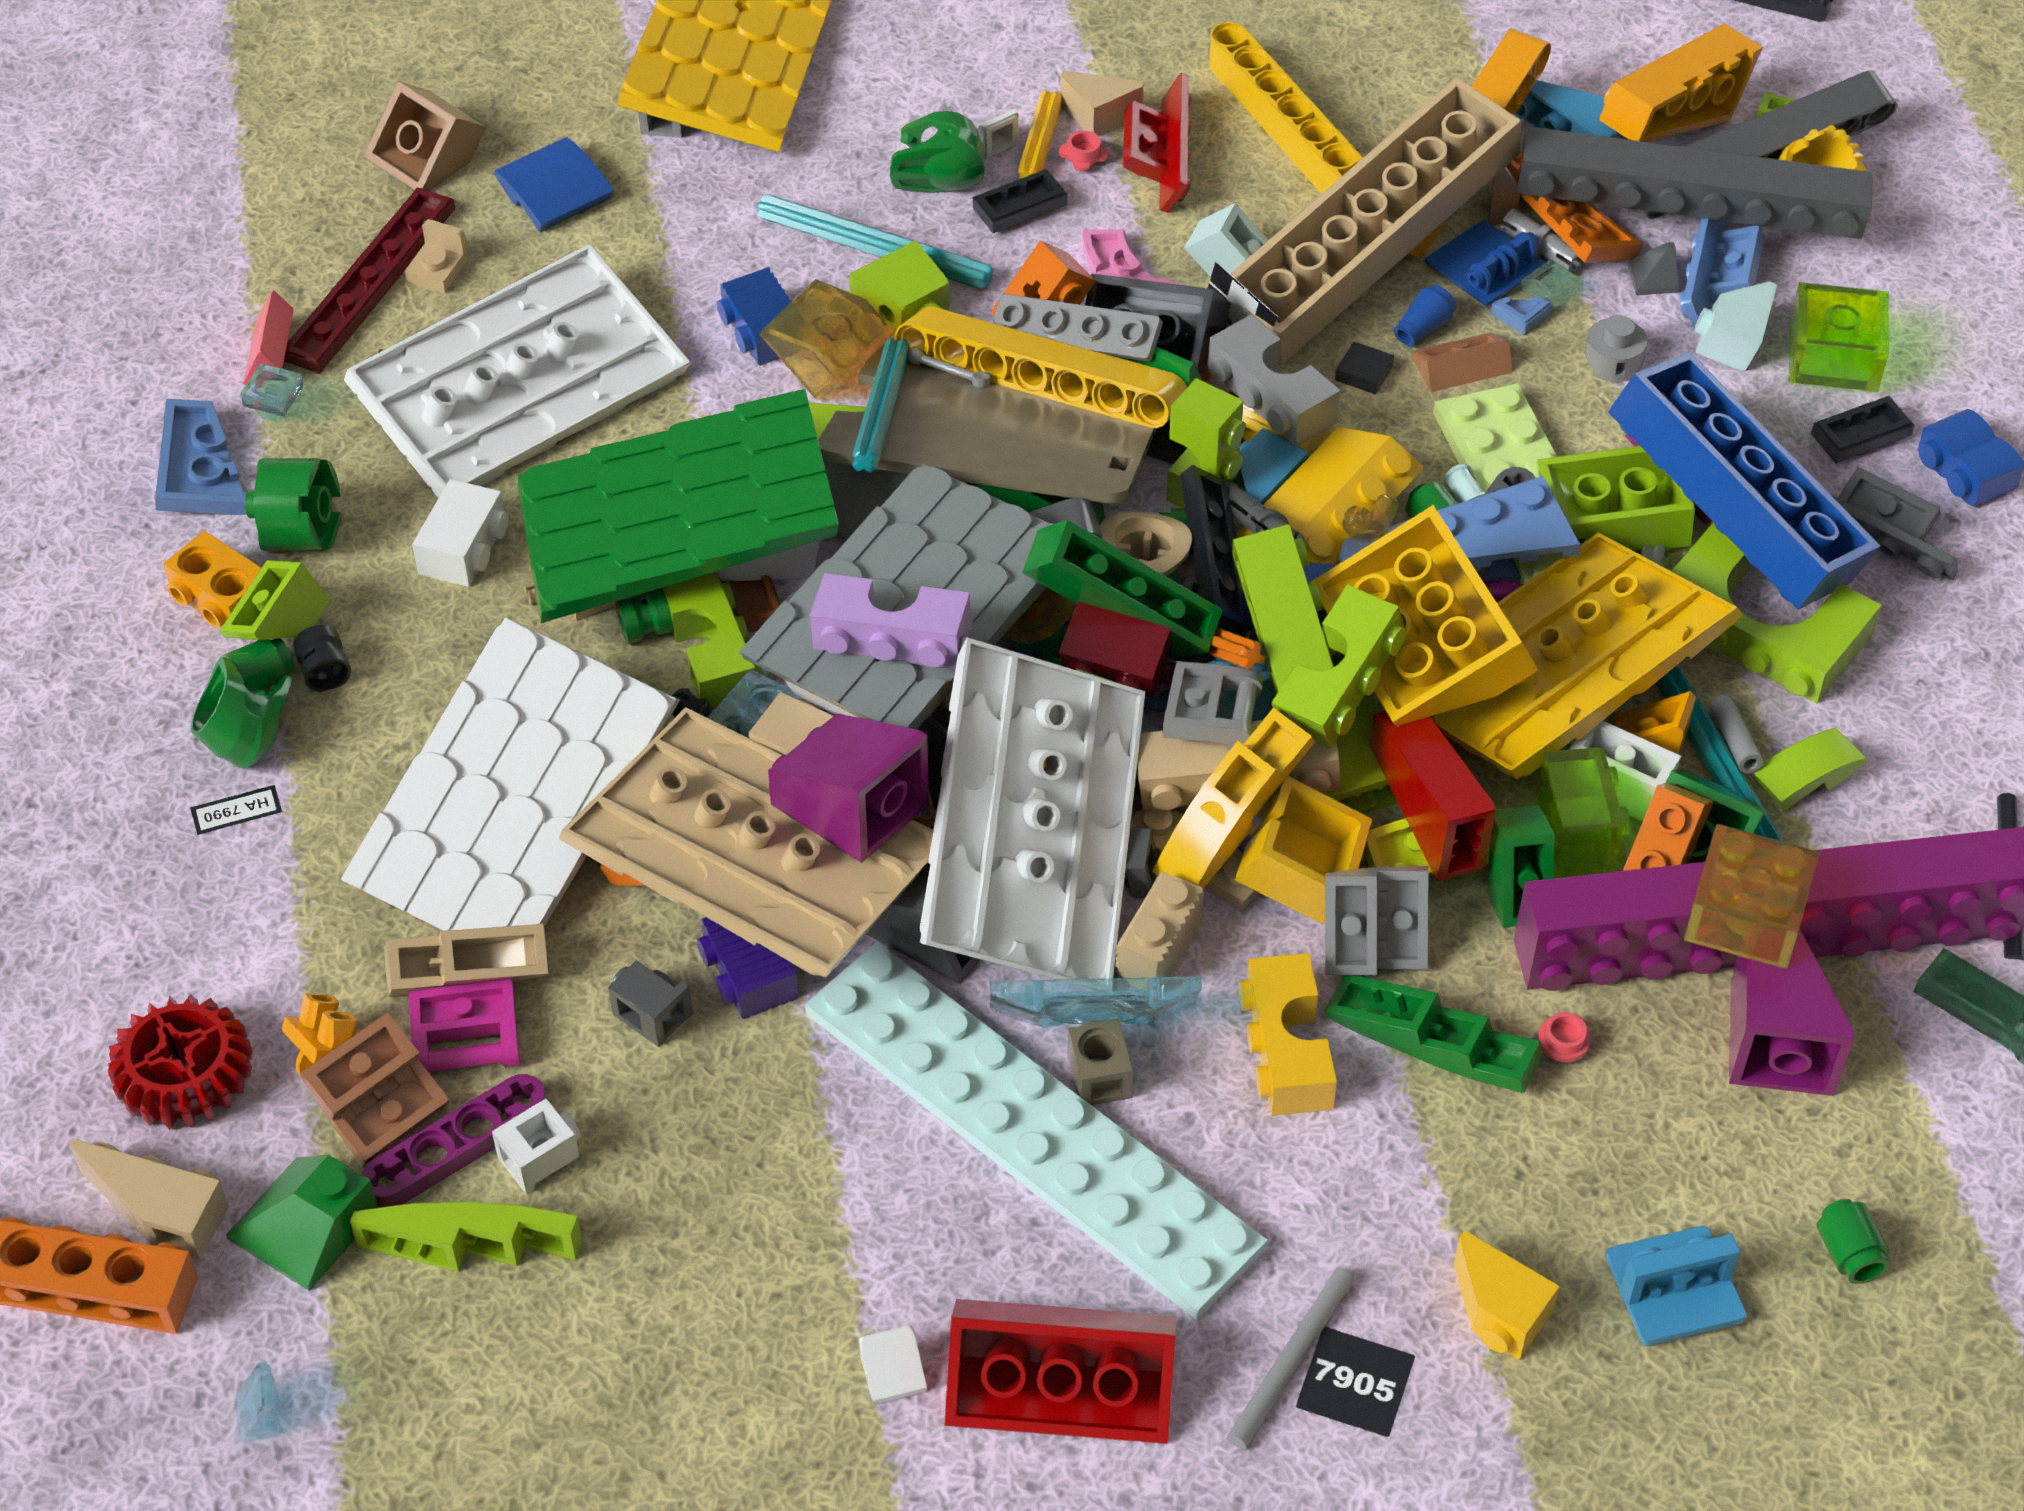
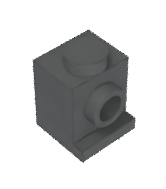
[608,960,693,1047]

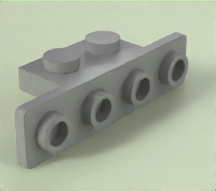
[993,294,1163,361]

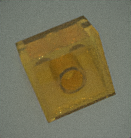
[758,279,895,400]

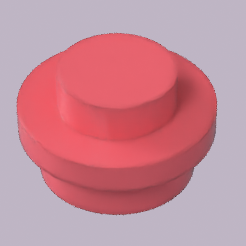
[1538,1012,1591,1063]

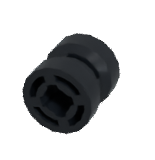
[292,625,352,692]

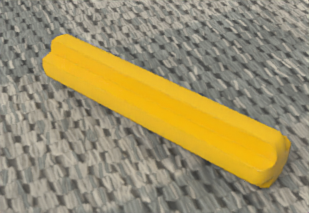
[1018,90,1062,179]

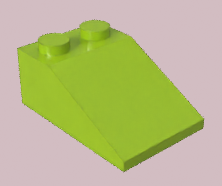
[1537,446,1695,551]

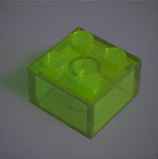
[1788,282,1889,392]
[1534,747,1630,878]

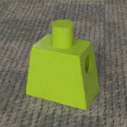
[849,240,950,336]

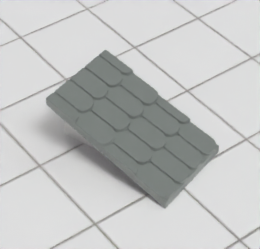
[739,464,1053,729]

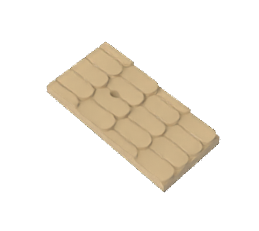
[558,707,933,978]

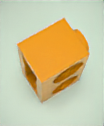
[163,530,261,629]

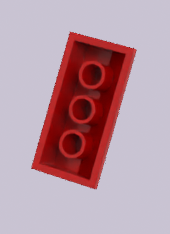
[944,1299,1177,1444]

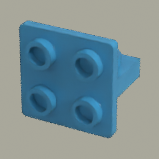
[1605,1226,1746,1346]

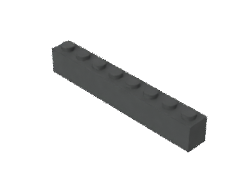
[1517,126,1872,239]

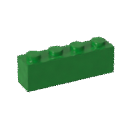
[1022,519,1223,661]

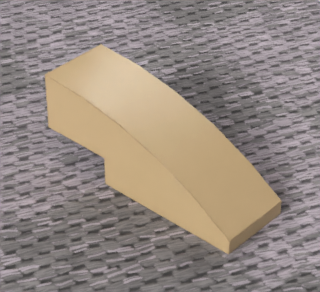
[384,924,548,997]

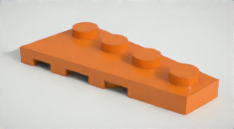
[1506,152,1643,263]

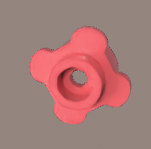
[1059,130,1109,171]

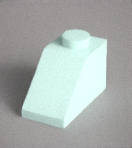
[1184,203,1268,277]
[1694,281,1777,371]

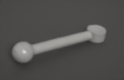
[907,348,990,388]

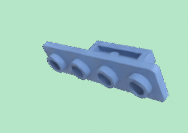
[1680,218,1765,328]

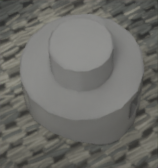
[1585,315,1647,382]

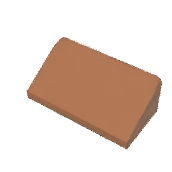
[1411,332,1513,392]

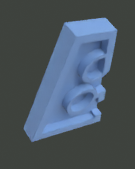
[155,399,246,515]

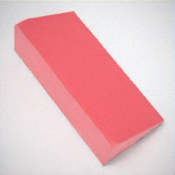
[243,290,294,387]

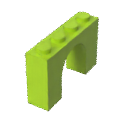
[1671,522,1882,704]

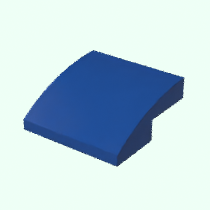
[494,137,614,232]

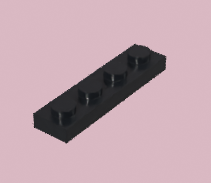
[1180,465,1252,636]

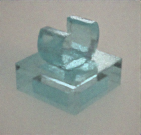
[240,363,304,423]

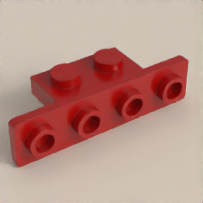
[1123,73,1192,213]

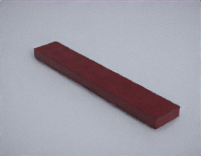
[284,187,456,374]

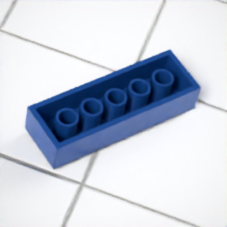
[1608,351,1881,610]

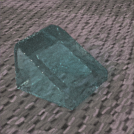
[236,1361,283,1443]

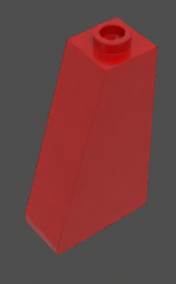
[1369,710,1496,882]

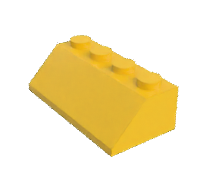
[1236,426,1424,564]

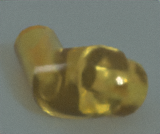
[1342,494,1399,539]

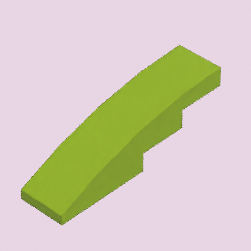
[350,1201,583,1272]

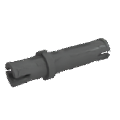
[1227,483,1305,544]

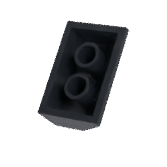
[1085,273,1231,376]

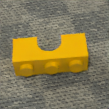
[1238,953,1337,1116]

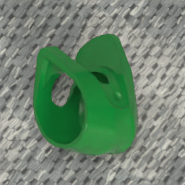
[890,111,985,193]
[191,657,293,769]

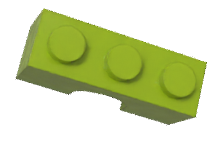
[1166,378,1246,509]
[662,572,763,710]
[1271,584,1406,749]

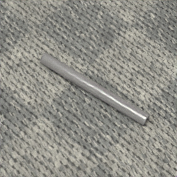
[1227,1267,1355,1450]

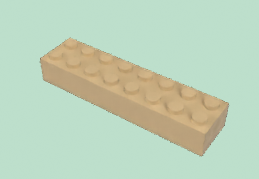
[1227,77,1521,365]

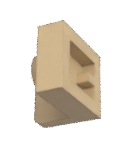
[405,219,469,293]

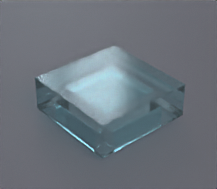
[1520,259,1583,312]

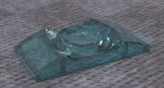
[990,976,1202,1029]

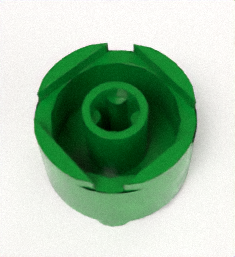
[245,458,341,551]

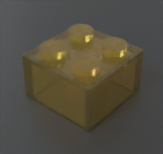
[1684,824,1820,969]

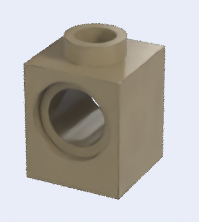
[1067,1019,1133,1105]

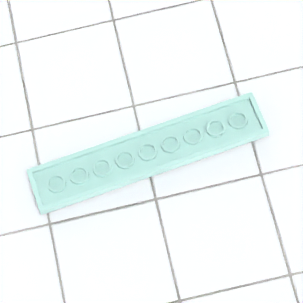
[805,941,1268,1321]

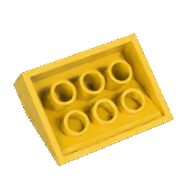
[1310,505,1538,727]

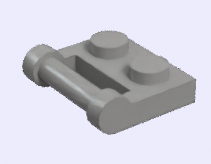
[1163,661,1264,750]

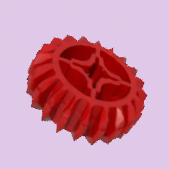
[108,994,253,1130]

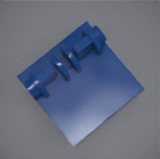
[1424,219,1547,307]

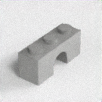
[1208,314,1341,447]

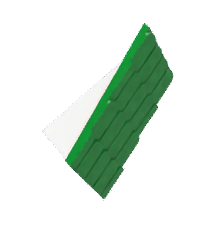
[517,389,839,623]

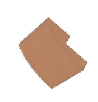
[301,1012,450,1166]

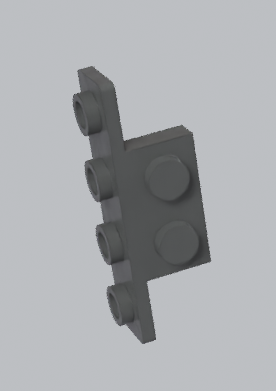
[1830,466,1958,580]

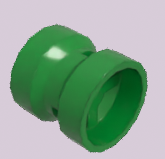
[615,588,674,645]

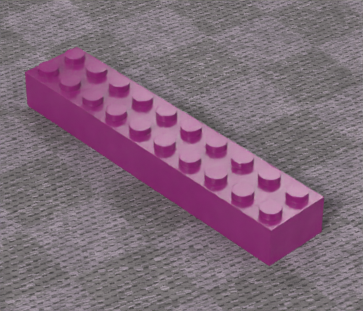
[1514,827,2024,991]

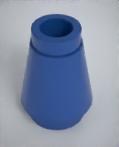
[1394,285,1456,347]

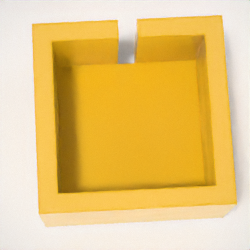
[1235,776,1372,924]

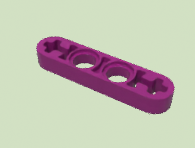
[361,1074,547,1208]

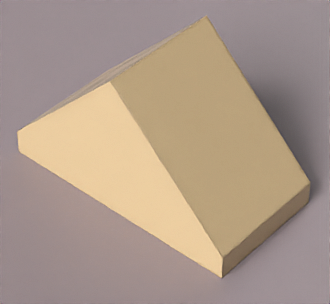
[1060,70,1144,136]

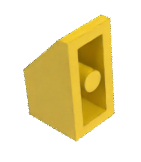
[1454,1230,1560,1360]

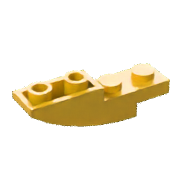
[1153,708,1315,889]

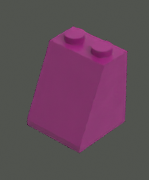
[768,713,929,863]
[1729,924,1854,1096]

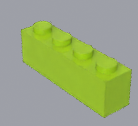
[1233,524,1337,696]

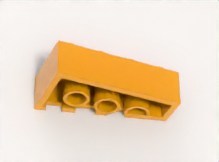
[1599,23,1763,142]

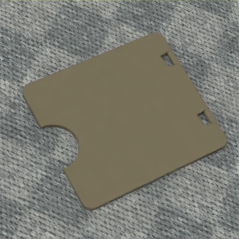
[818,341,1157,503]

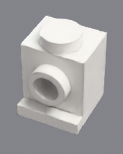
[492,1099,581,1195]

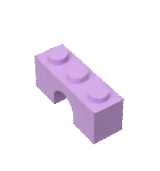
[809,573,972,670]

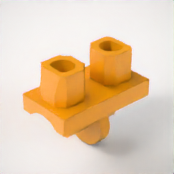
[282,993,358,1080]

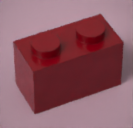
[1059,601,1172,699]

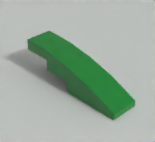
[1324,975,1544,1093]

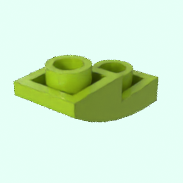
[1753,727,1868,811]

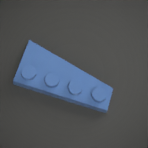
[1368,476,1580,568]

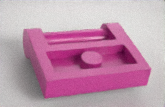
[409,978,521,1076]

